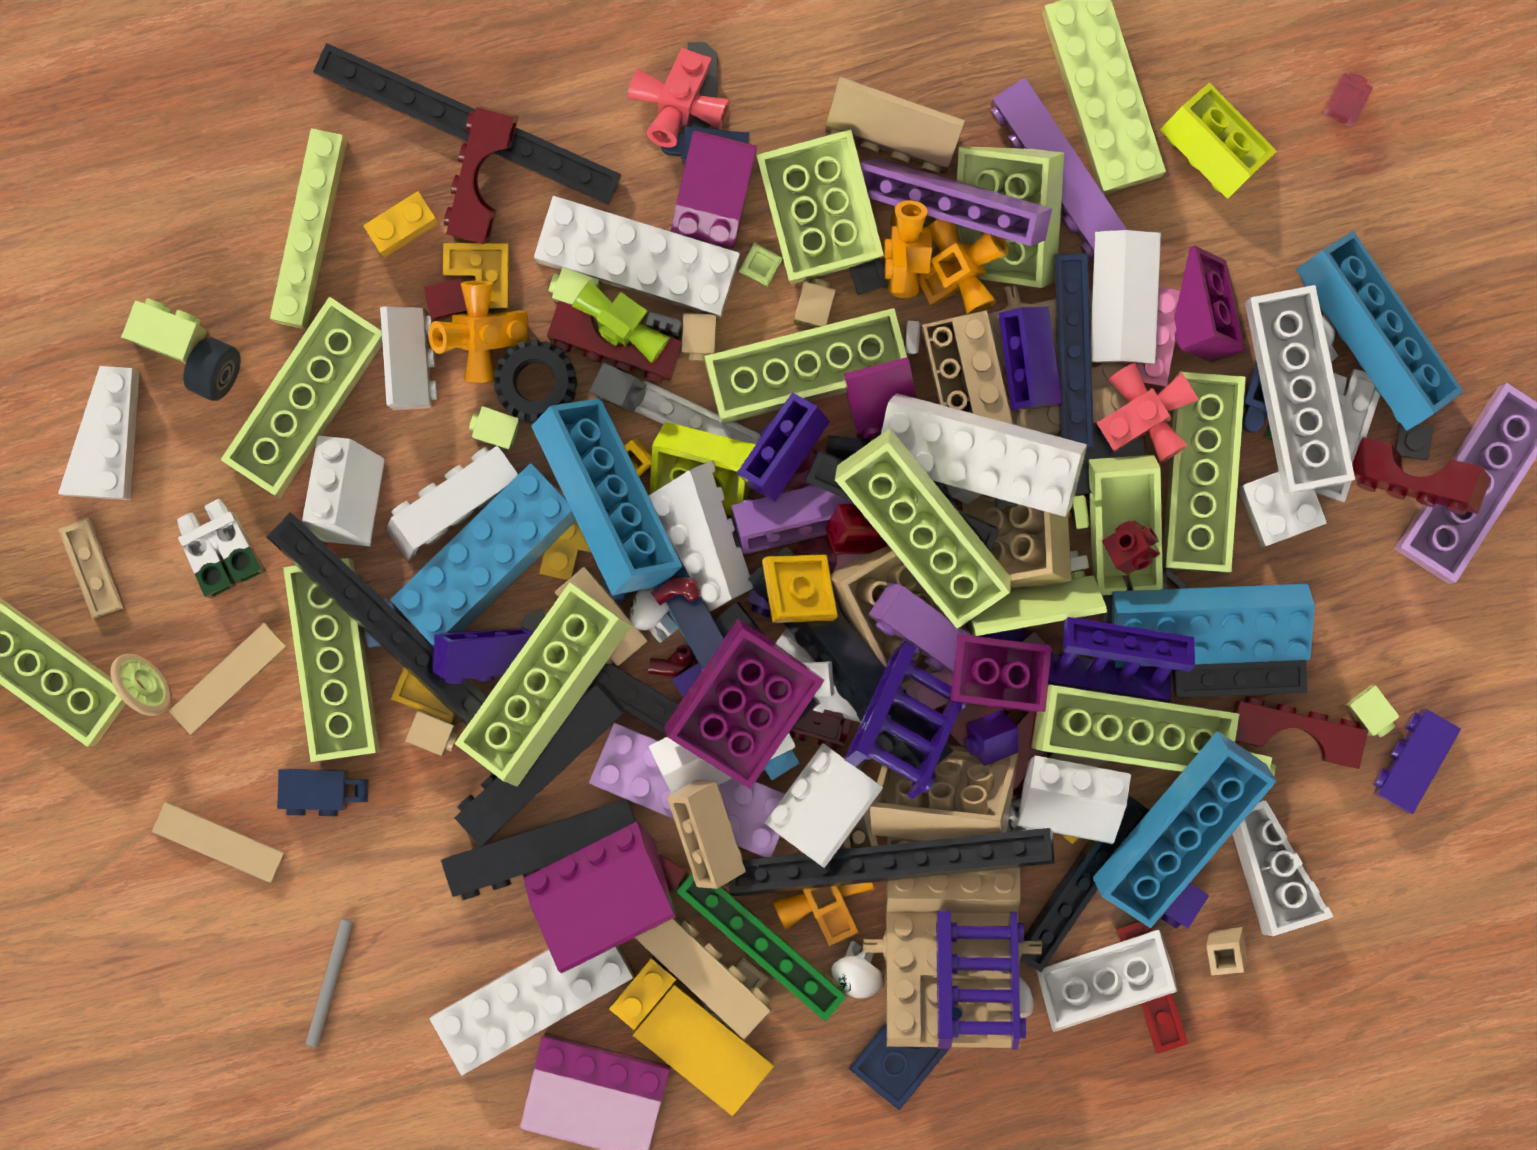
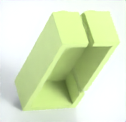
[1089,454,1163,595]

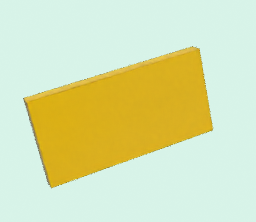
[632,983,774,1117]

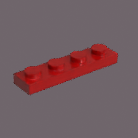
[1116,921,1188,1054]

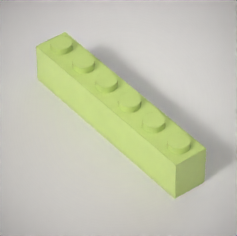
[270,128,348,330]

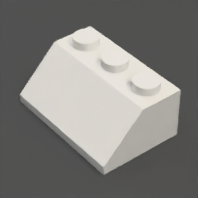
[380,306,438,410]
[302,435,385,546]
[765,743,883,868]
[1017,755,1131,844]

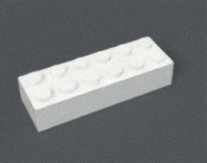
[534,196,740,319]
[1245,285,1355,495]
[881,393,1087,517]
[429,946,635,1076]

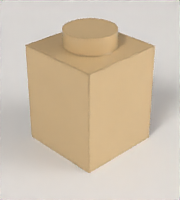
[794,279,836,328]
[682,313,717,362]
[405,711,459,756]
[1206,927,1248,975]

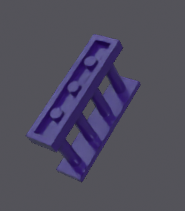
[1048,617,1195,703]
[844,641,968,799]
[936,911,1026,1050]

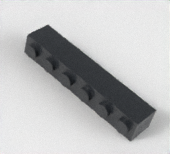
[454,683,626,847]
[441,799,636,901]

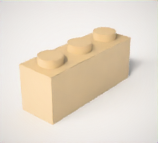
[555,567,649,666]
[667,780,746,889]

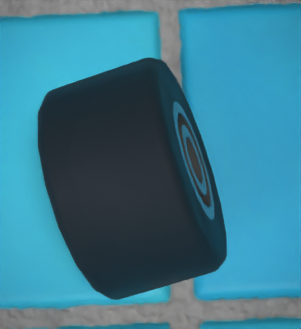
[183,337,241,401]

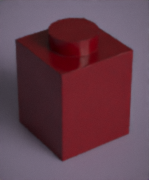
[424,278,467,321]

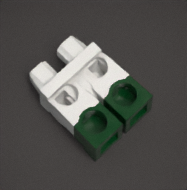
[177,499,266,599]

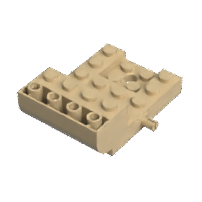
[922,285,1129,435]
[863,837,1042,1048]

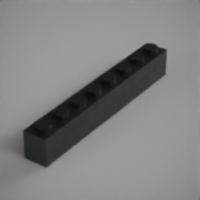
[748,547,953,782]

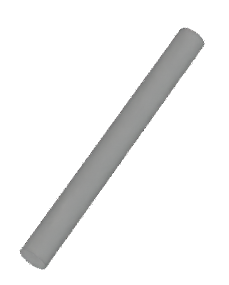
[305,918,353,1048]

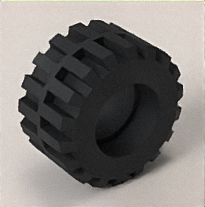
[494,340,577,424]

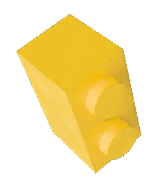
[363,191,439,258]
[609,955,677,1030]

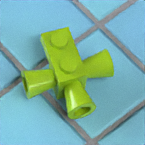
[572,280,671,364]

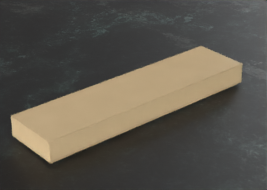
[169,623,287,735]
[152,801,285,883]

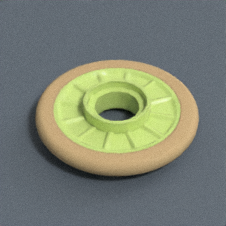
[110,654,171,716]

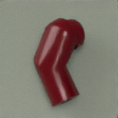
[651,577,701,606]
[648,645,694,677]

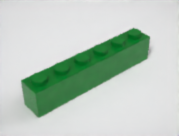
[677,874,847,1022]

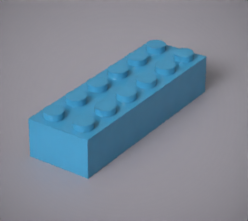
[1296,230,1464,431]
[531,398,682,595]
[390,463,576,646]
[1111,584,1315,668]
[1093,731,1277,928]

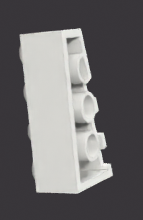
[58,366,140,500]
[386,446,518,561]
[649,460,753,612]
[1232,800,1334,936]

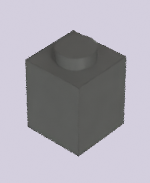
[589,362,647,414]

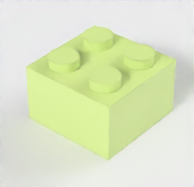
[121,298,208,363]

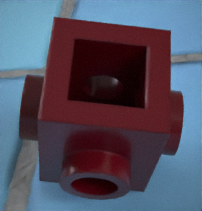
[1102,520,1160,575]

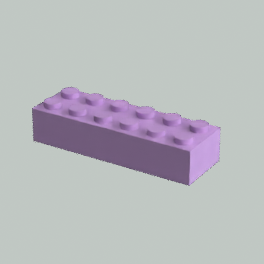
[1394,383,1537,584]
[589,722,786,858]

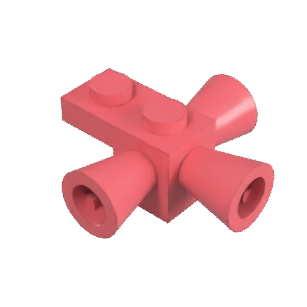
[628,48,730,148]
[1097,362,1199,463]

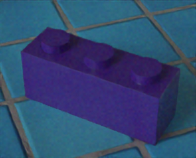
[998,306,1062,410]
[737,392,830,502]
[433,627,533,684]
[1373,709,1461,814]

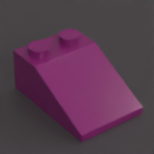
[670,130,757,248]
[1174,246,1246,363]
[844,357,916,439]
[950,634,1052,712]

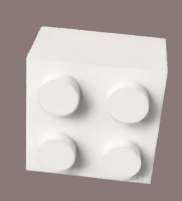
[1238,472,1327,548]

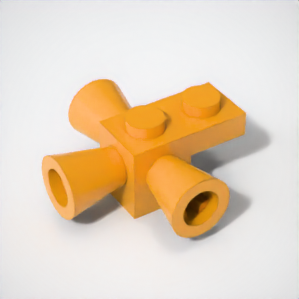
[884,200,932,298]
[918,219,1009,315]
[428,281,528,383]
[772,851,874,946]

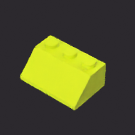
[1160,82,1277,199]
[649,422,756,516]

